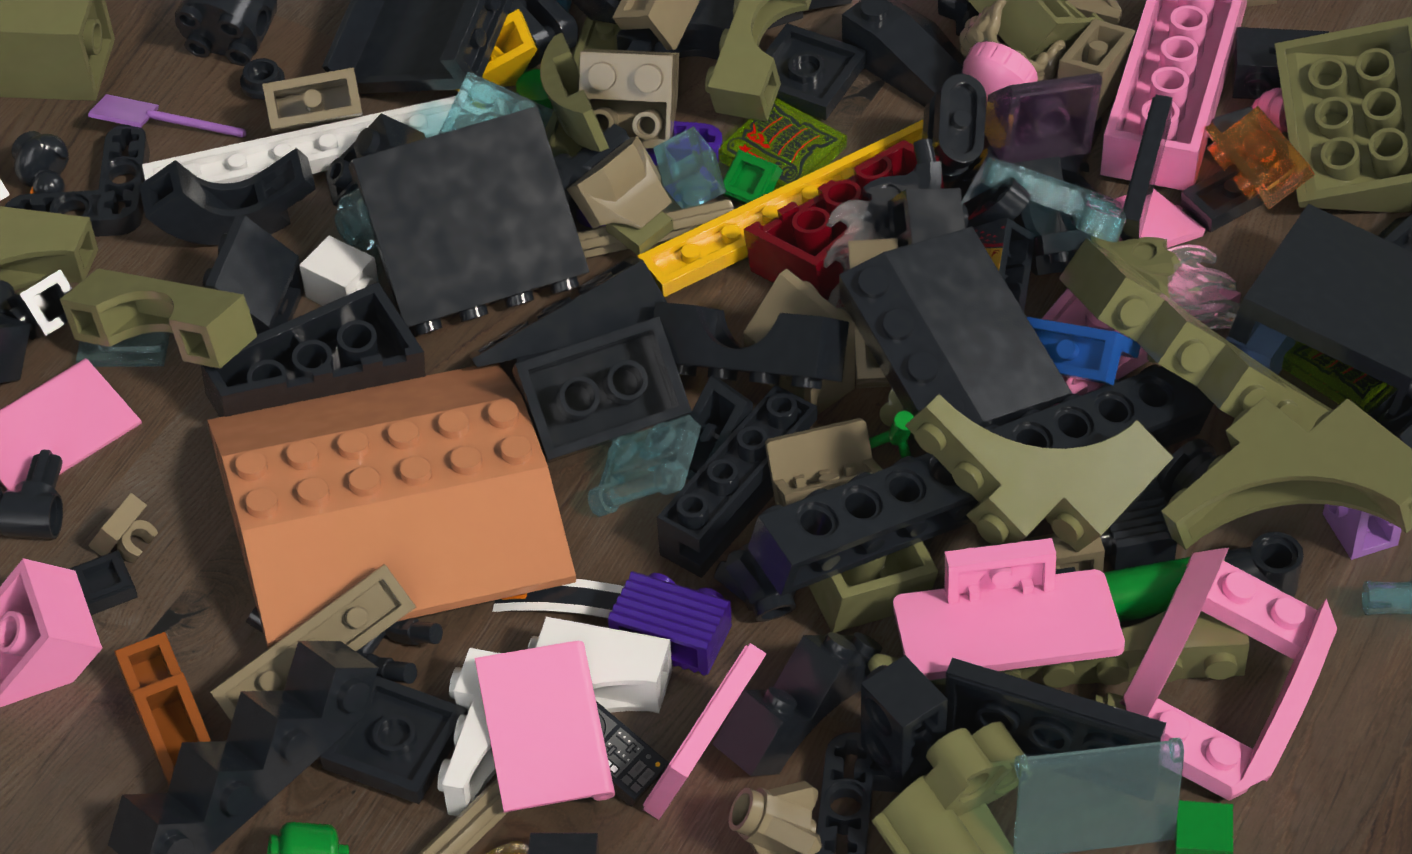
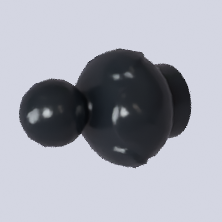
[11,131,69,194]

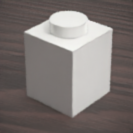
[299,235,379,306]

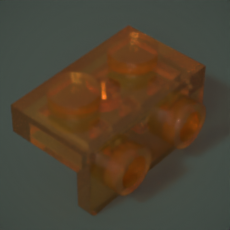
[1204,106,1315,210]

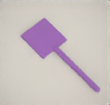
[88,94,247,138]

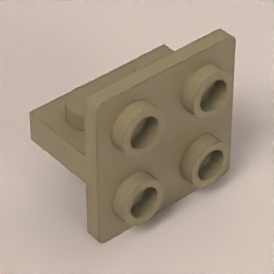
[765,418,883,507]

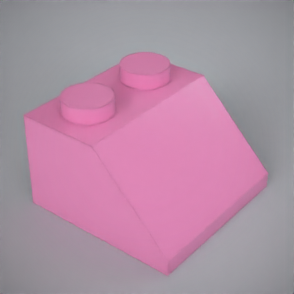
[0,558,102,707]

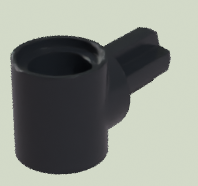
[0,449,63,539]

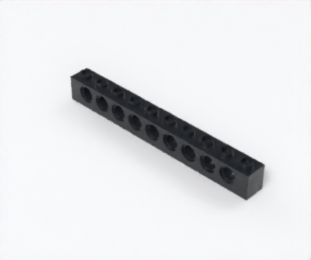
[748,364,1214,596]

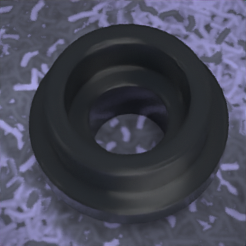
[240,58,285,100]

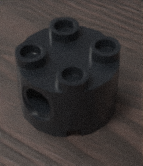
[175,0,277,66]

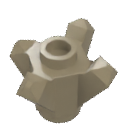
[729,781,822,854]

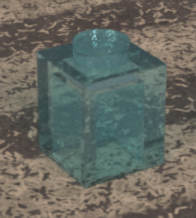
[653,126,726,208]

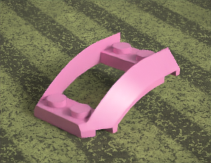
[1120,547,1337,801]

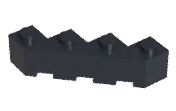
[108,641,378,854]

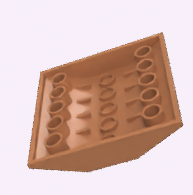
[207,363,576,648]

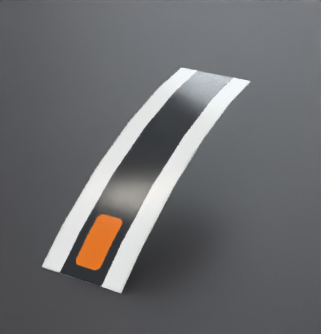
[492,579,625,618]

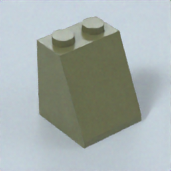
[0,0,115,101]

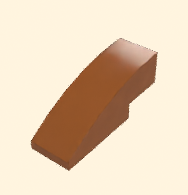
[114,632,211,786]

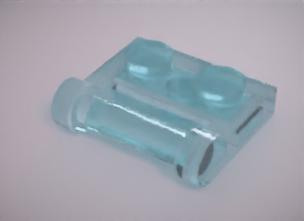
[588,414,701,517]

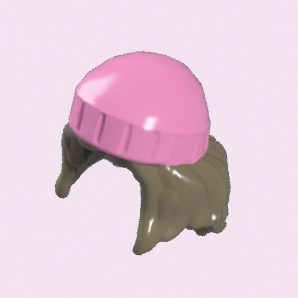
[959,0,1066,112]

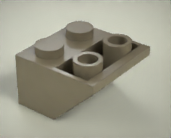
[577,49,679,149]
[744,269,855,415]

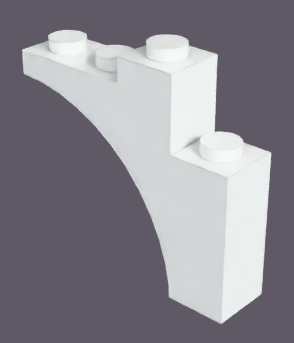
[438,617,672,816]

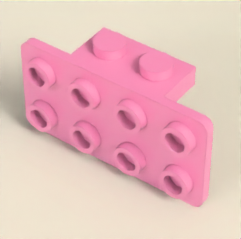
[893,538,1125,680]

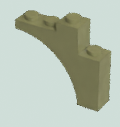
[0,206,99,291]
[905,394,1173,552]
[1161,397,1412,550]

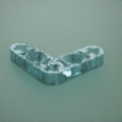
[980,157,1127,242]

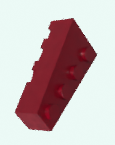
[743,140,944,302]

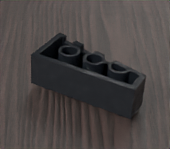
[201,282,426,417]

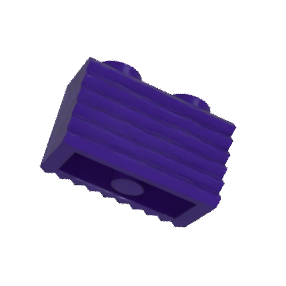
[608,571,732,676]

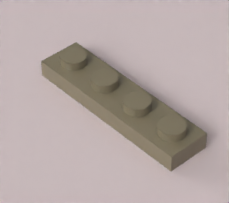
[210,564,416,721]

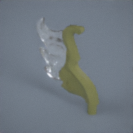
[1079,218,1241,363]

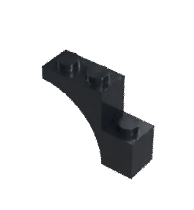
[712,632,883,776]

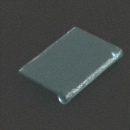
[1013,737,1184,854]

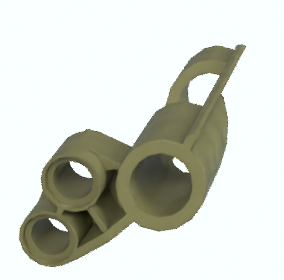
[872,722,1033,854]

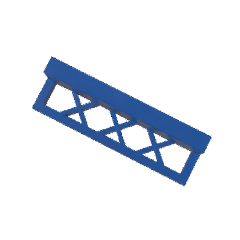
[1027,317,1141,385]

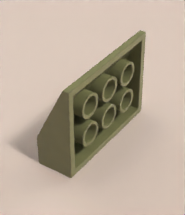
[1275,17,1412,213]

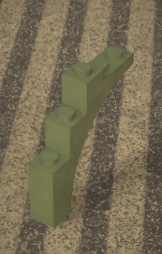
[1059,238,1332,432]

